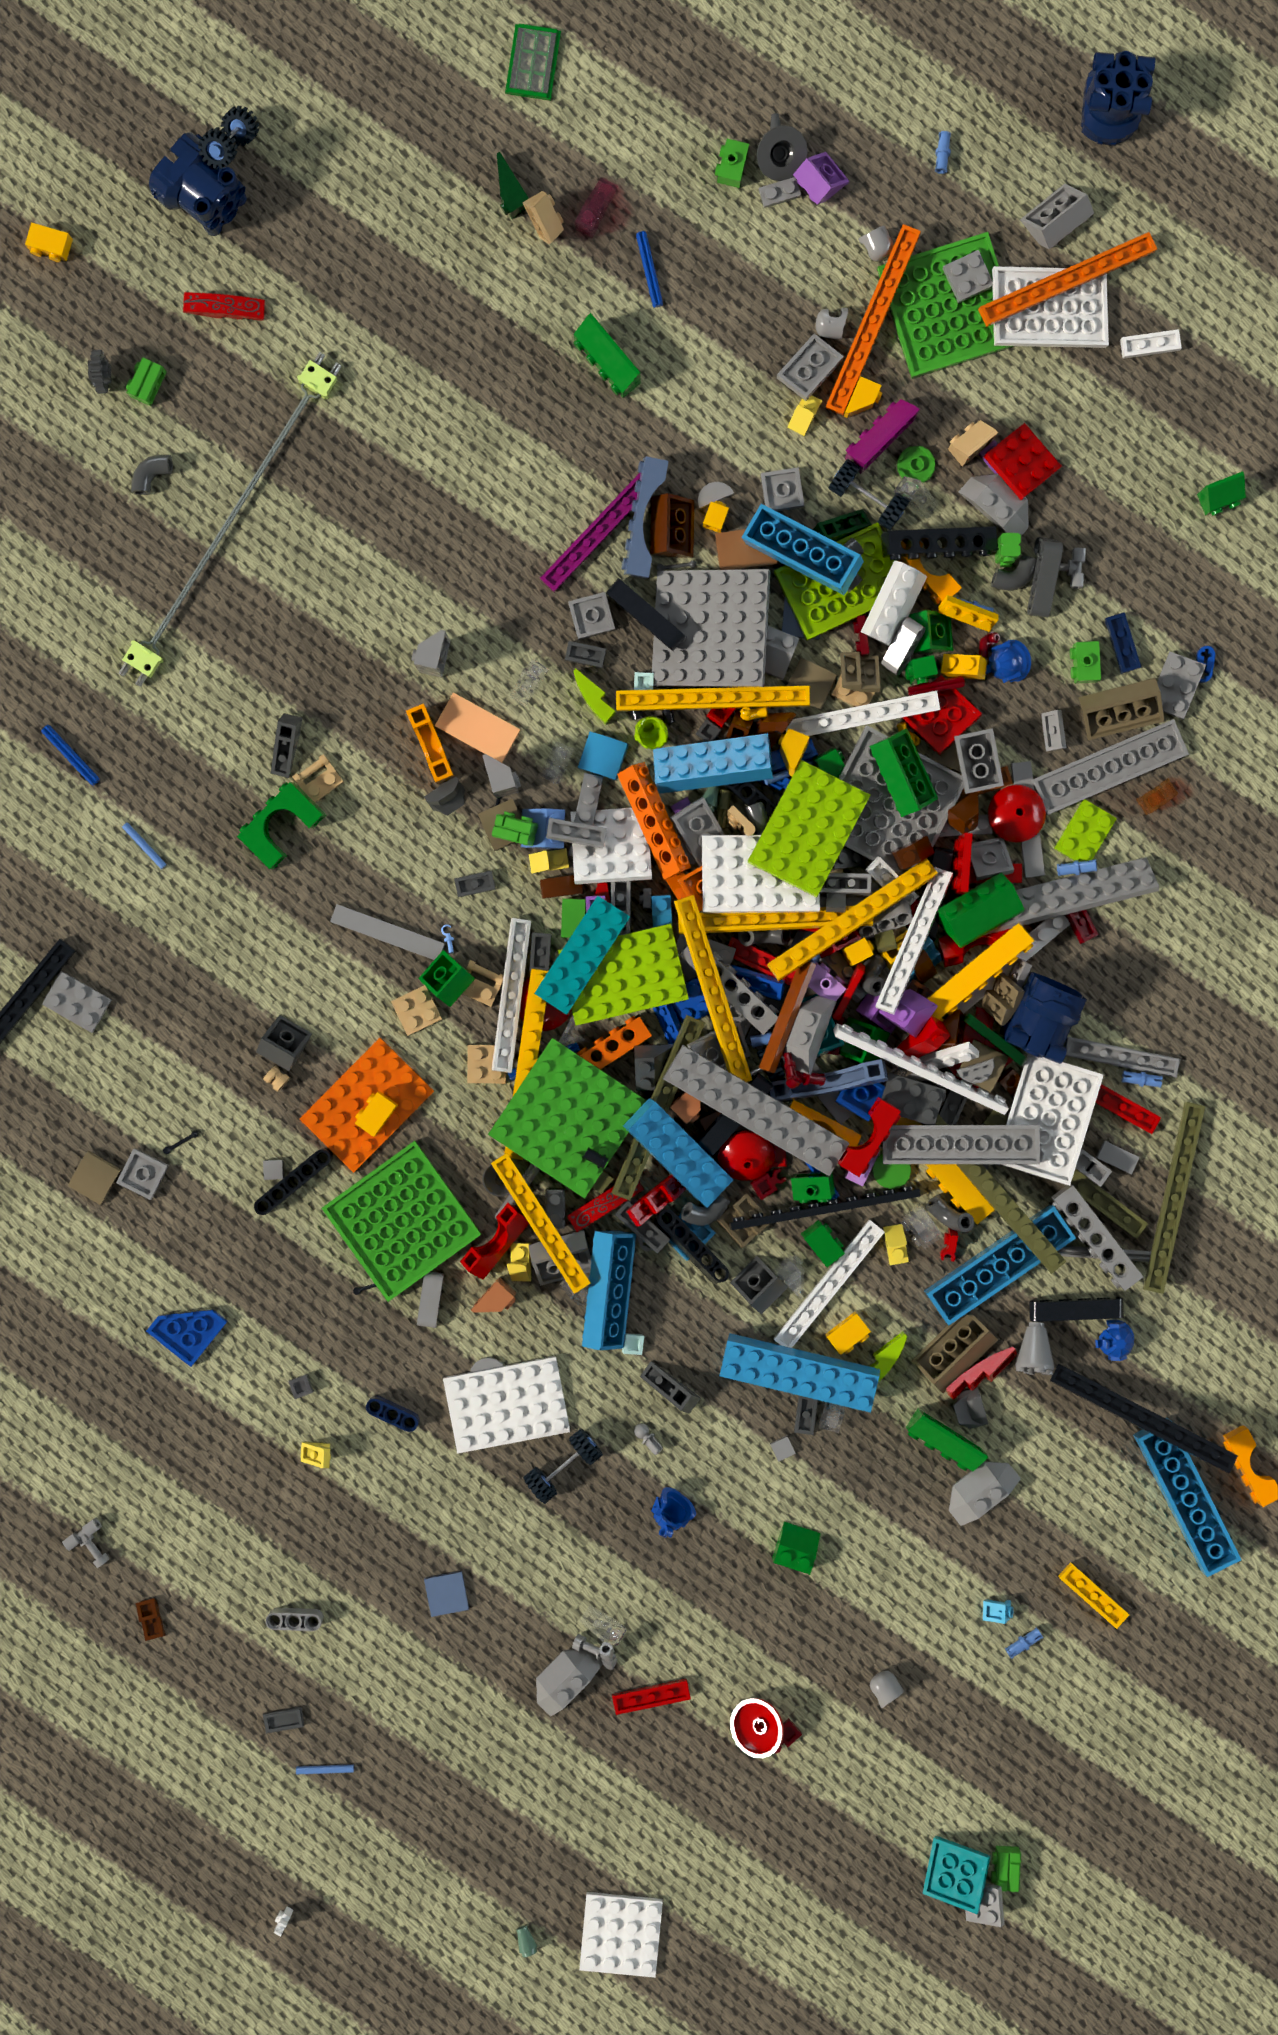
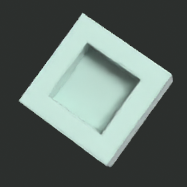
[634,672,654,690]
[622,1333,644,1355]

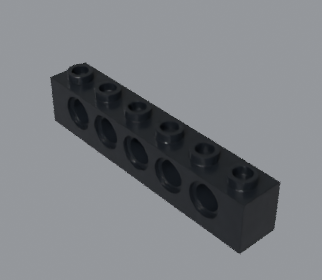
[881,526,998,561]

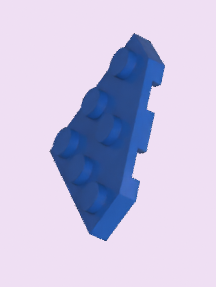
[146,1309,228,1367]

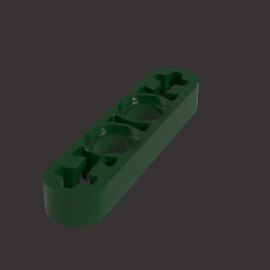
[963,1013,1028,1066]

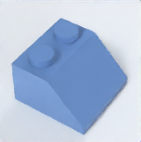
[521,809,565,850]

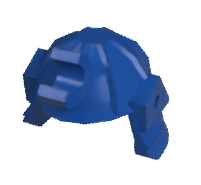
[986,640,1031,683]
[1095,1319,1134,1361]
[651,1487,696,1538]

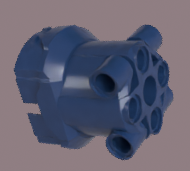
[1081,51,1156,146]
[149,132,247,236]
[1000,972,1087,1064]

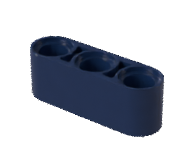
[366,1395,420,1432]

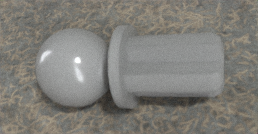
[634,1423,663,1455]

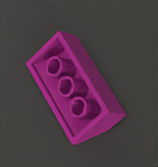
[845,399,920,474]

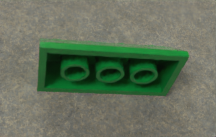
[573,313,641,398]
[870,728,938,817]
[938,872,1025,948]
[906,1408,988,1472]

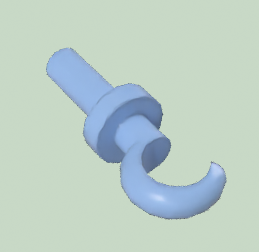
[441,924,454,954]

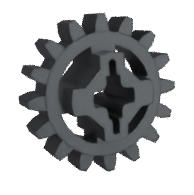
[88,350,112,394]

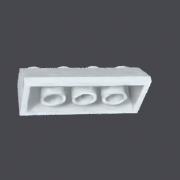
[861,560,927,646]

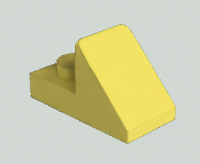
[787,395,822,436]
[529,849,569,874]
[883,1224,909,1265]
[507,1243,531,1281]
[301,1442,331,1469]

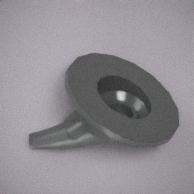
[756,113,808,181]

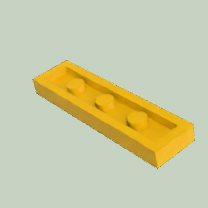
[1058,1562,1129,1629]

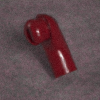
[979,632,1000,658]

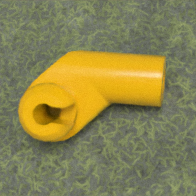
[740,707,768,721]
[897,722,920,746]

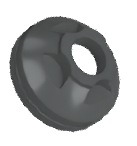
[482,1164,510,1197]

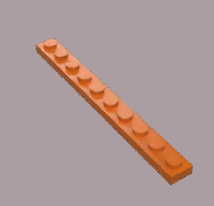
[826,224,921,416]
[978,232,1157,327]

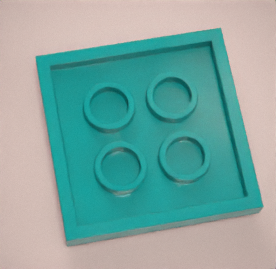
[923,1836,991,1914]

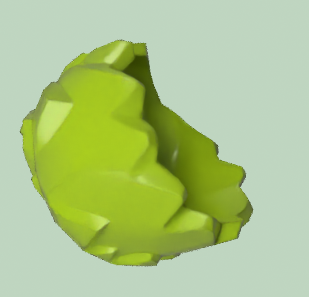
[634,716,668,750]

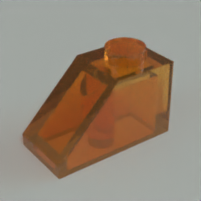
[1136,778,1178,815]

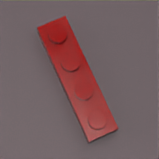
[728,936,797,985]
[1095,1084,1161,1134]
[612,1678,691,1715]

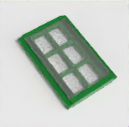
[505,24,561,101]

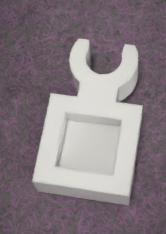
[274,1906,293,1937]

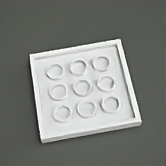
[571,808,652,884]
[579,1892,663,1978]

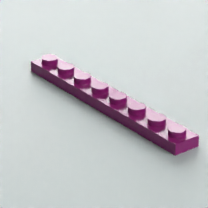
[540,473,641,592]

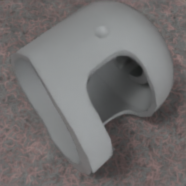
[858,226,894,262]
[815,308,848,339]
[870,1671,904,1708]

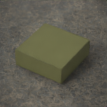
[874,929,897,953]

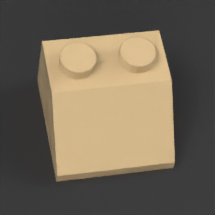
[523,191,564,244]
[948,420,998,467]

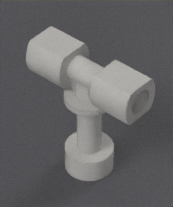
[1059,548,1086,589]
[62,1517,110,1568]
[572,1634,617,1670]

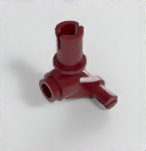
[783,1052,826,1089]

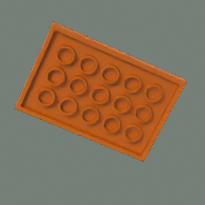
[299,1037,434,1173]

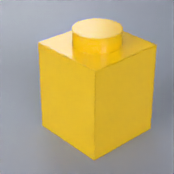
[703,501,729,533]

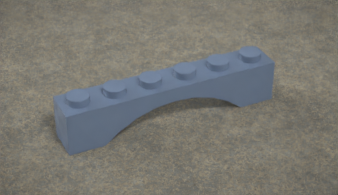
[622,456,668,579]
[770,1059,889,1103]

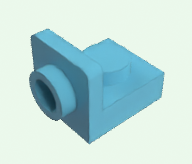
[983,1599,1013,1624]

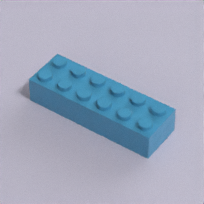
[741,504,864,595]
[653,733,774,794]
[623,1098,733,1208]
[582,1230,636,1351]

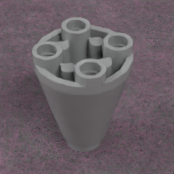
[1015,1322,1054,1375]

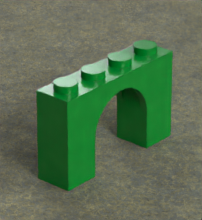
[237,782,326,869]

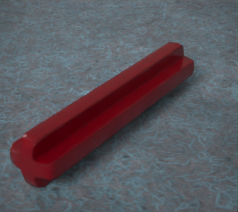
[908,676,965,696]

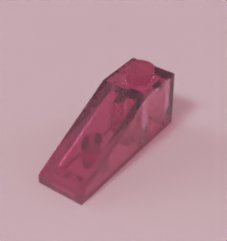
[575,178,618,238]

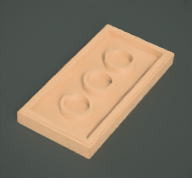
[435,692,520,763]

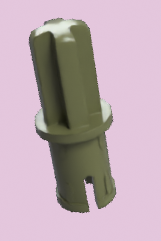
[716,790,732,829]

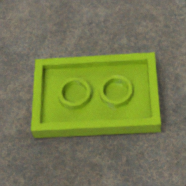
[1053,799,1117,862]

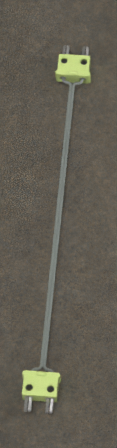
[119,352,341,687]

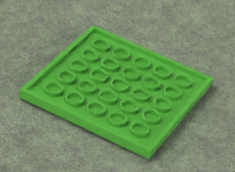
[877,232,1014,379]
[488,1038,647,1198]
[321,1141,482,1302]

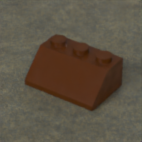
[650,493,694,558]

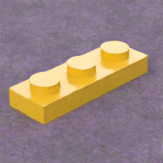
[938,595,999,632]

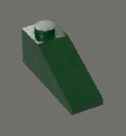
[497,152,529,219]
[813,509,872,542]

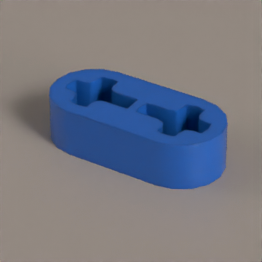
[1195,646,1215,683]

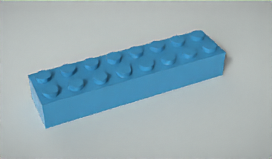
[924,1204,1076,1325]
[720,1333,880,1413]
[1133,1418,1242,1577]

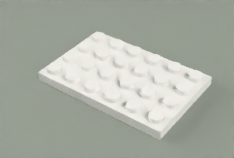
[992,266,1109,348]
[702,835,820,913]
[1001,1053,1104,1186]
[443,1356,570,1454]

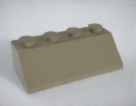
[1078,678,1165,740]
[912,1311,998,1393]

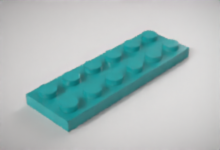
[534,895,630,1015]

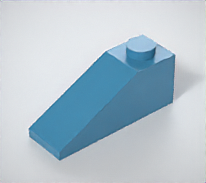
[651,895,672,928]

